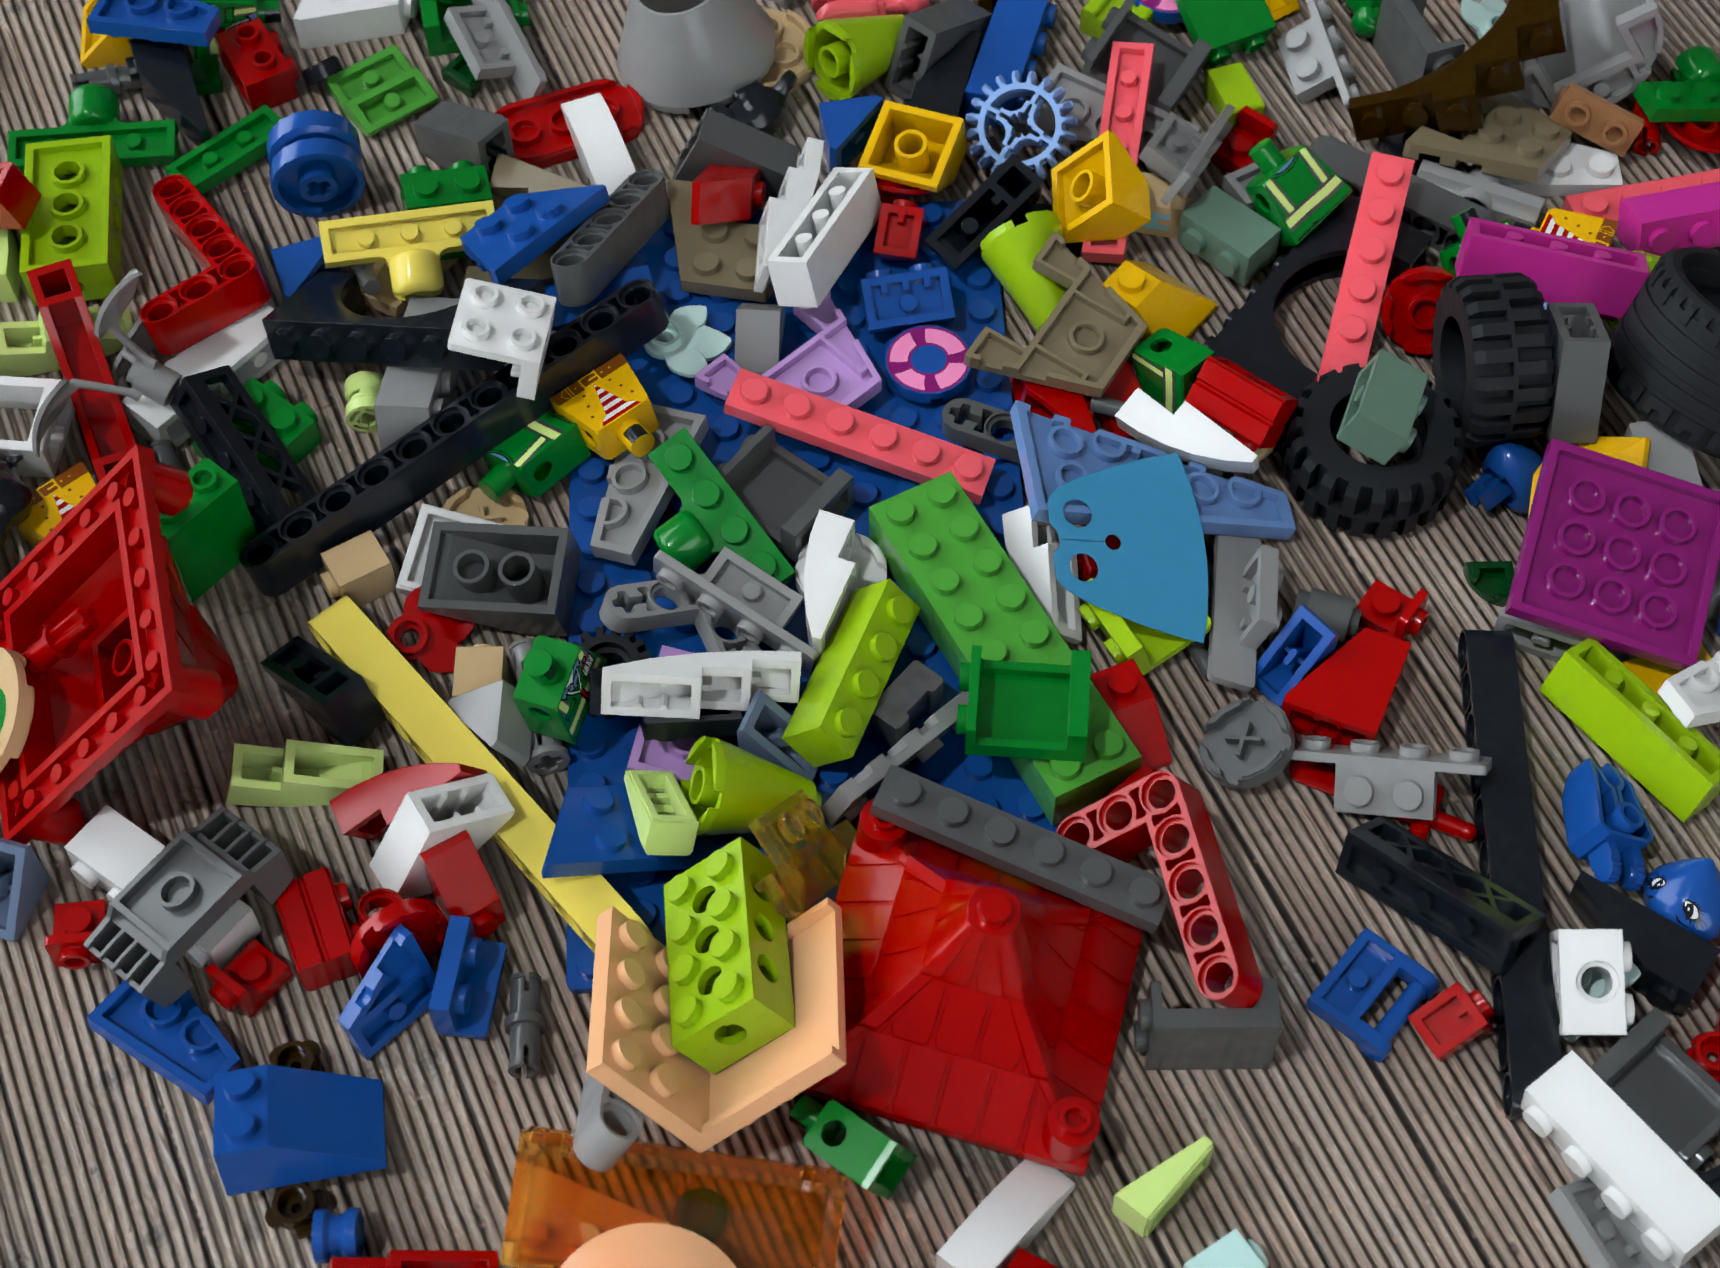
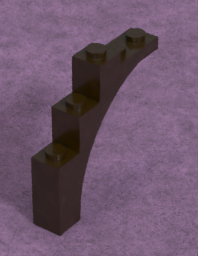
[1348,0,1566,142]

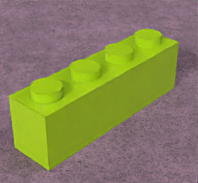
[781,578,921,768]
[1538,638,1720,823]

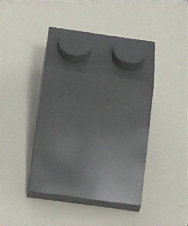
[417,521,582,636]

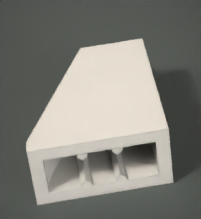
[293,0,418,49]
[369,772,515,900]

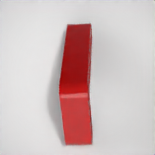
[139,174,271,355]
[1056,770,1263,1008]

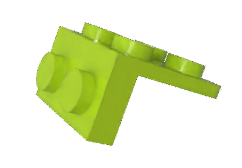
[1077,578,1212,676]

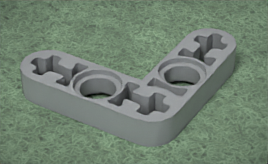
[599,574,761,652]

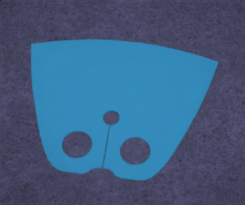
[1047,453,1208,644]

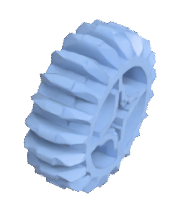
[965,71,1078,181]

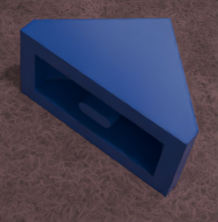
[819,95,883,172]
[270,237,343,300]
[1255,605,1340,708]

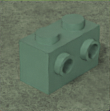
[1177,185,1281,286]
[1336,348,1429,465]

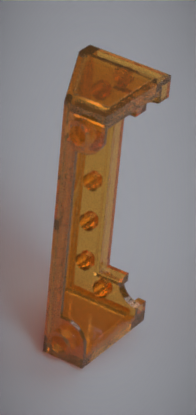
[499,1125,848,1268]

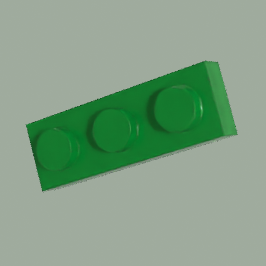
[164,104,282,195]

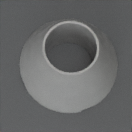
[617,0,777,114]

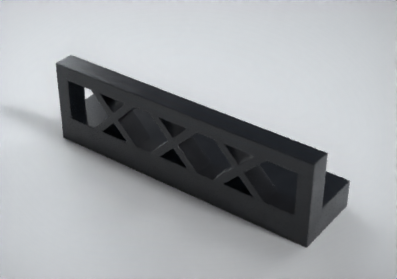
[170,365,317,535]
[1335,816,1547,975]

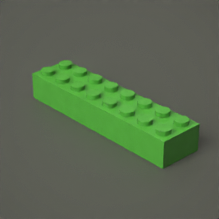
[869,471,1142,826]

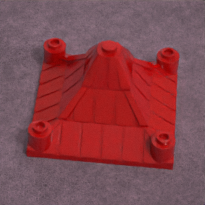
[0,444,238,846]
[800,798,1143,1176]

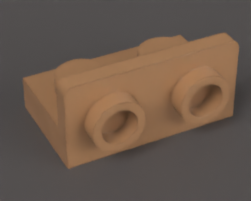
[1549,83,1644,158]

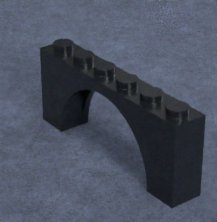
[1203,194,1433,399]
[262,271,546,371]

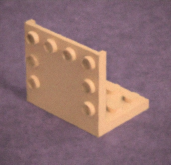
[586,897,846,1154]

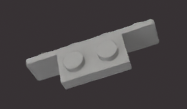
[443,0,547,100]
[1275,0,1363,114]
[1138,103,1235,205]
[1207,535,1283,692]
[653,546,819,672]
[1290,735,1492,820]
[1547,1142,1691,1268]

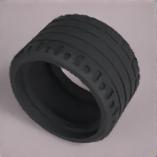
[1606,247,1720,459]

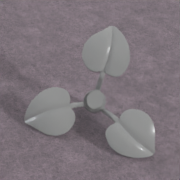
[32,268,183,457]

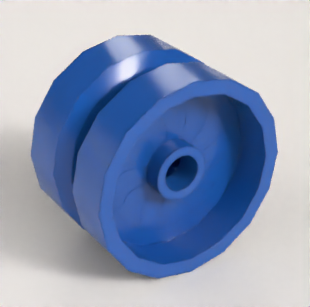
[266,109,366,218]

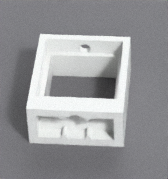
[0,376,75,478]

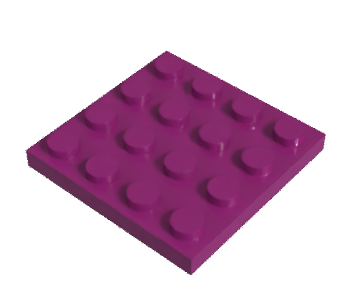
[1504,438,1720,671]

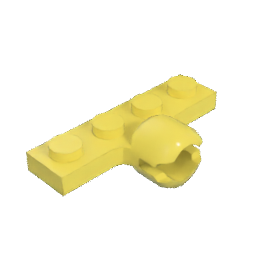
[318,200,495,302]

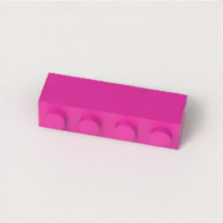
[1616,181,1720,256]
[1455,217,1650,321]

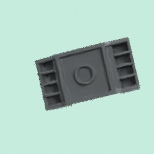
[82,805,294,1008]

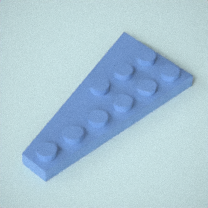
[1010,400,1296,540]

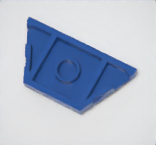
[460,184,610,285]
[541,784,726,878]

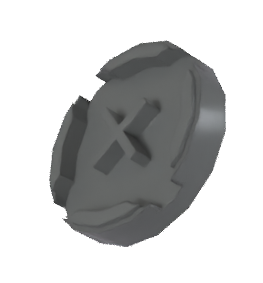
[1198,698,1296,789]

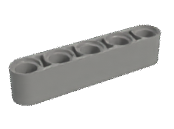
[573,1073,645,1172]

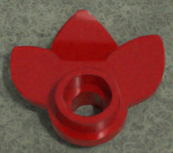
[386,586,476,674]

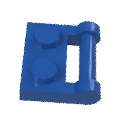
[1305,927,1440,1062]

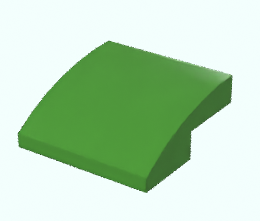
[325,44,439,138]

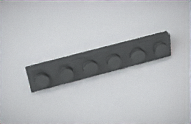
[870,764,1170,935]

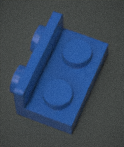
[858,263,955,334]
[428,915,507,1040]

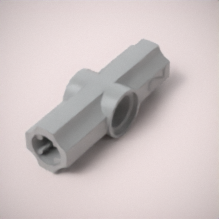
[1416,159,1546,227]

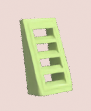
[624,770,699,856]
[1112,1136,1214,1238]

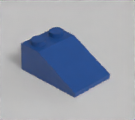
[213,1064,388,1196]

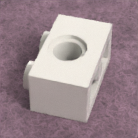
[1549,929,1635,1036]

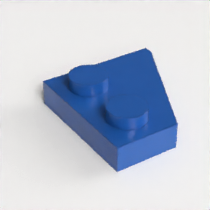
[338,924,436,1061]

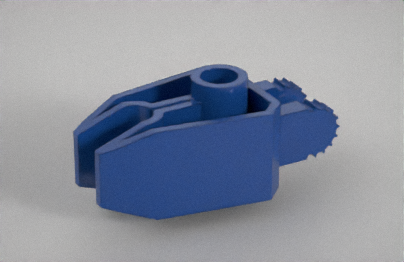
[1561,758,1654,892]

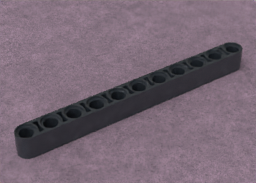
[239,279,669,597]
[1458,630,1562,1120]

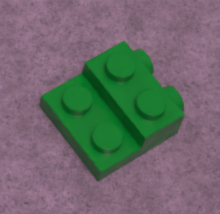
[400,160,493,261]
[192,377,322,472]

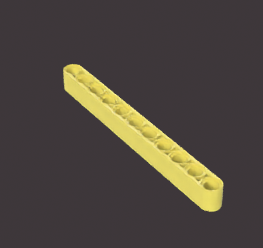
[307,595,654,954]

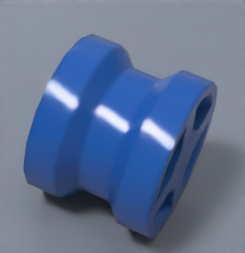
[311,1207,365,1264]

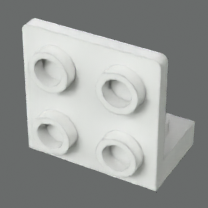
[447,278,557,400]

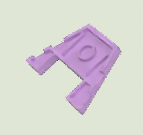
[694,291,882,409]

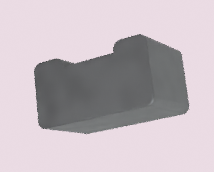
[870,660,943,747]

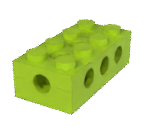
[19,135,123,306]
[663,836,796,1075]

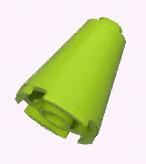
[803,14,904,101]
[979,210,1068,332]
[680,736,822,836]

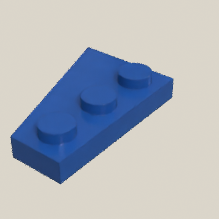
[86,0,222,47]
[86,980,242,1106]

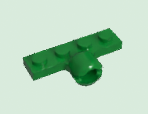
[1633,45,1720,122]
[7,84,179,174]
[647,427,796,584]

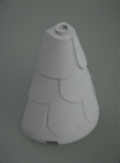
[1509,0,1664,109]

